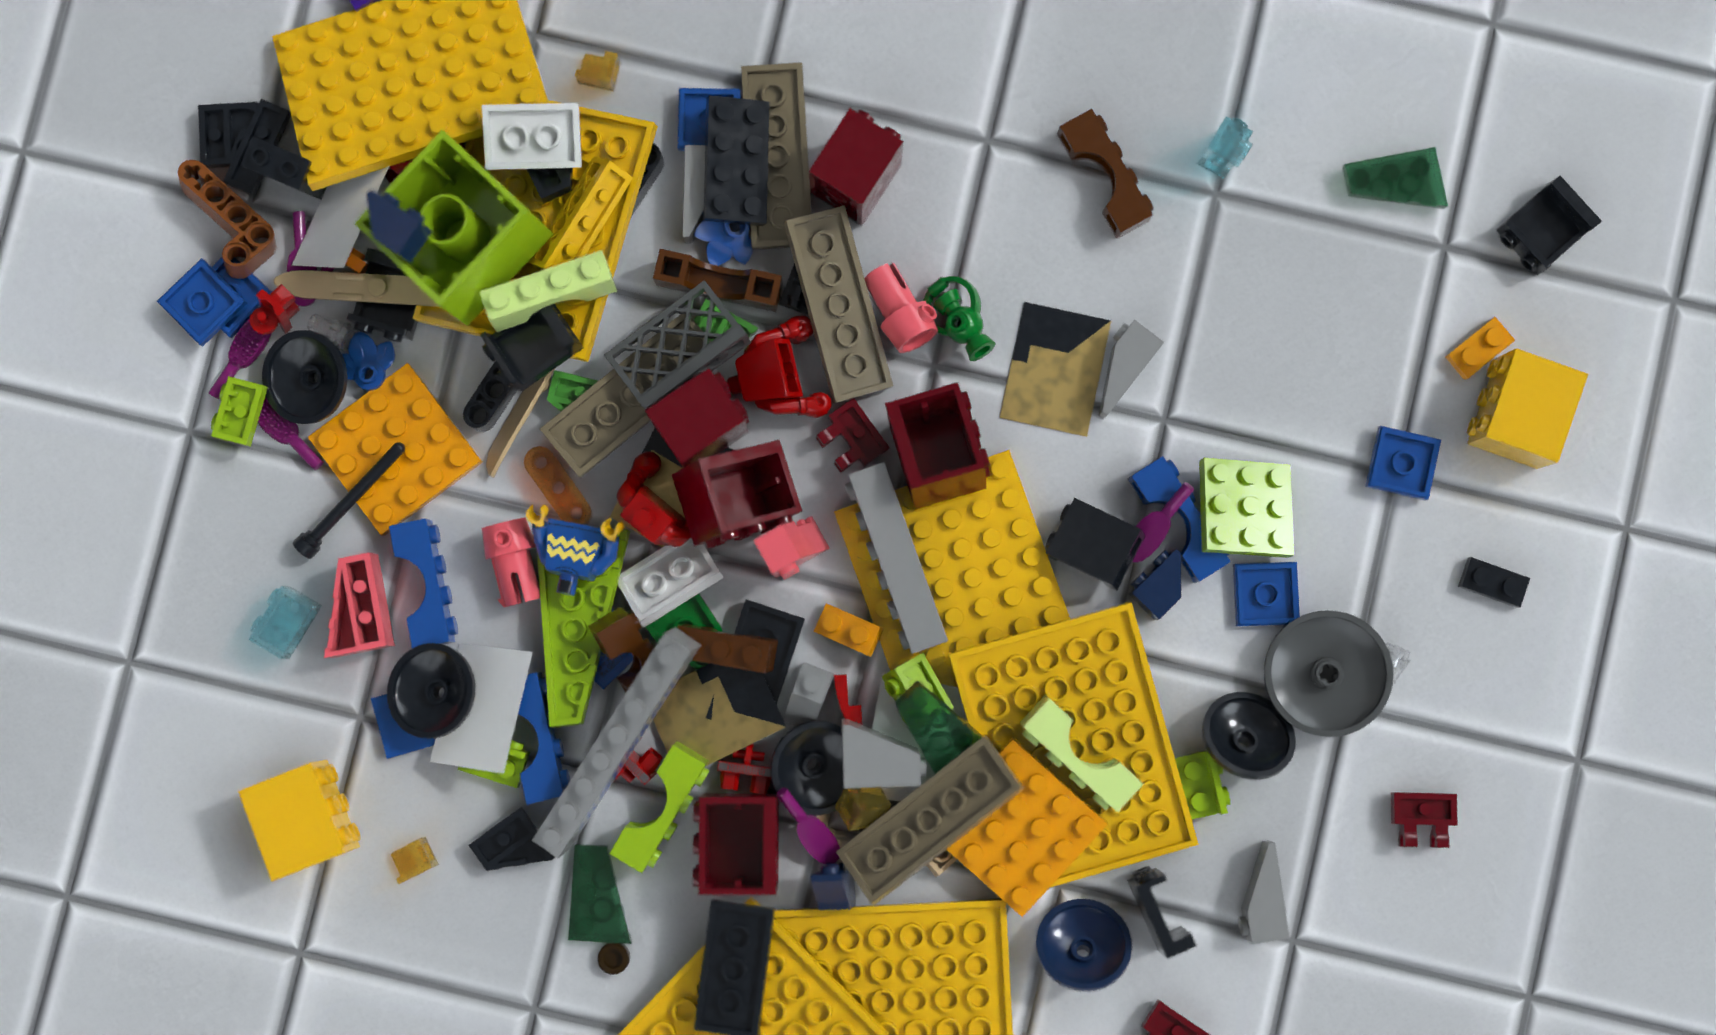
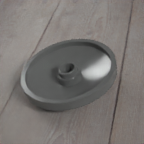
[1264,610,1394,737]

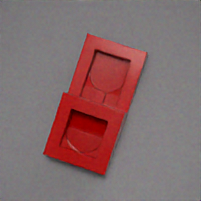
[834,674,862,725]

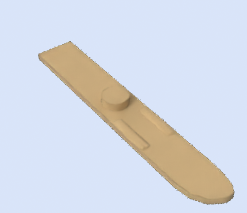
[274,270,440,307]
[486,369,555,478]

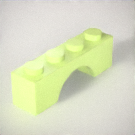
[480,250,617,332]
[1020,695,1143,813]

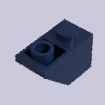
[366,189,432,263]
[1129,549,1181,621]
[811,862,856,910]

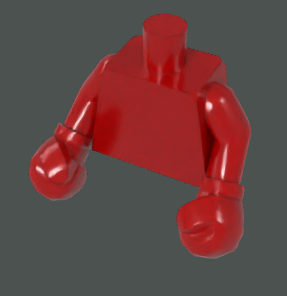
[727,315,832,418]
[616,451,691,547]

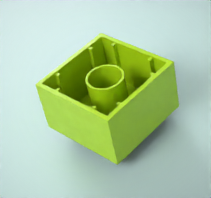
[354,129,553,326]

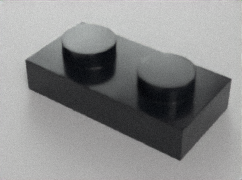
[1458,557,1530,608]

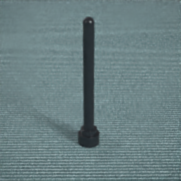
[293,442,405,559]

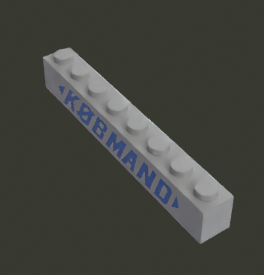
[532,627,701,858]

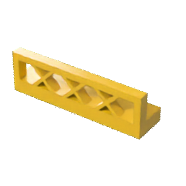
[529,156,633,270]

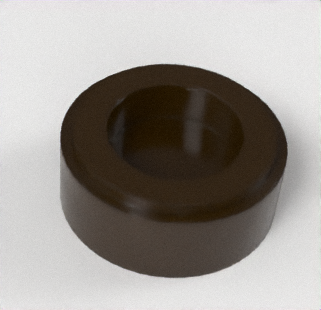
[598,941,630,975]

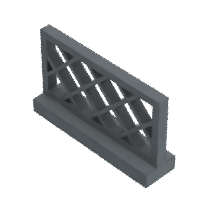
[604,280,751,411]

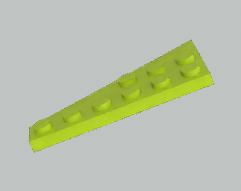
[537,529,631,728]

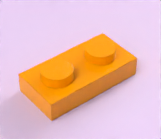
[1445,316,1515,380]
[813,603,883,657]

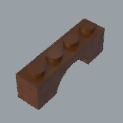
[1057,109,1154,239]
[653,248,783,312]

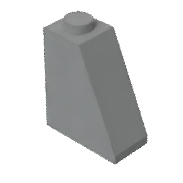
[783,663,834,726]
[841,719,926,788]

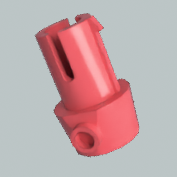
[865,263,938,353]
[482,517,540,607]

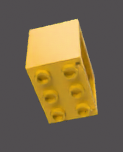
[1466,348,1588,469]
[238,759,361,881]

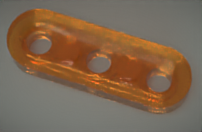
[524,446,592,525]

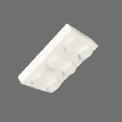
[482,103,582,170]
[618,538,724,628]

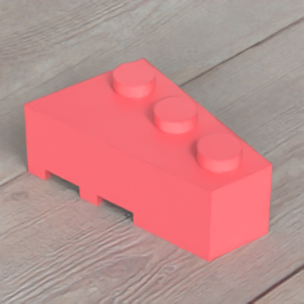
[753,516,830,580]
[324,552,395,658]

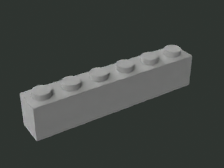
[845,462,948,654]

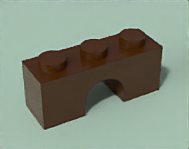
[588,607,672,694]
[677,624,778,673]

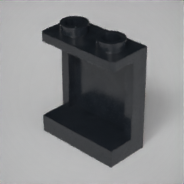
[241,137,327,200]
[1496,175,1602,275]
[347,248,418,343]
[480,303,584,391]
[1046,498,1146,591]
[1127,866,1197,959]

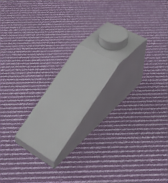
[683,145,705,243]
[1099,320,1164,419]
[1238,840,1290,944]

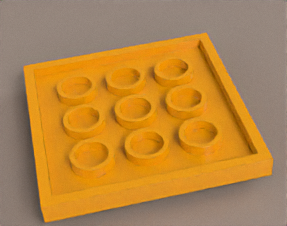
[308,363,483,536]
[946,737,1108,917]

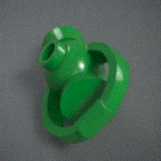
[923,276,996,361]

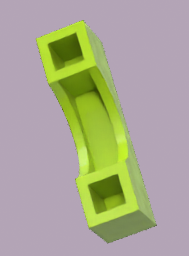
[609,741,710,873]

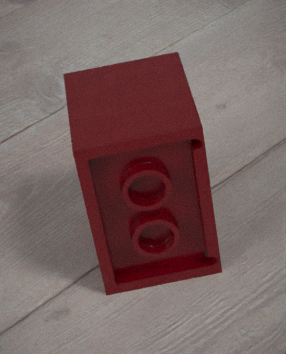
[808,108,904,226]
[645,368,750,468]
[885,382,990,509]
[672,439,803,549]
[693,793,779,895]

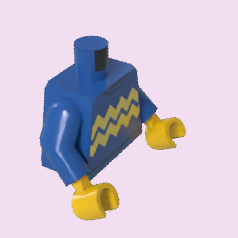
[526,504,625,596]

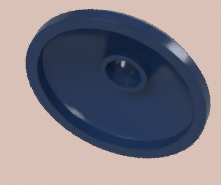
[1036,899,1132,992]

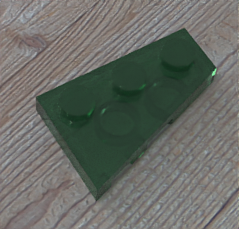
[1342,147,1448,209]
[895,680,983,774]
[568,844,632,944]

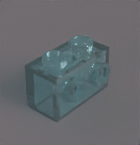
[1197,116,1253,179]
[248,585,322,659]

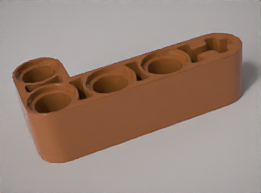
[177,159,277,279]

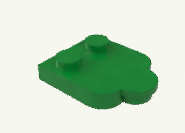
[646,593,723,670]

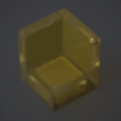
[575,51,621,92]
[835,787,891,831]
[391,836,439,885]

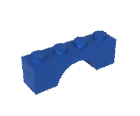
[1128,456,1231,583]
[389,518,458,648]
[518,672,570,805]

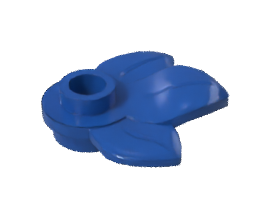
[694,221,753,266]
[342,331,395,391]

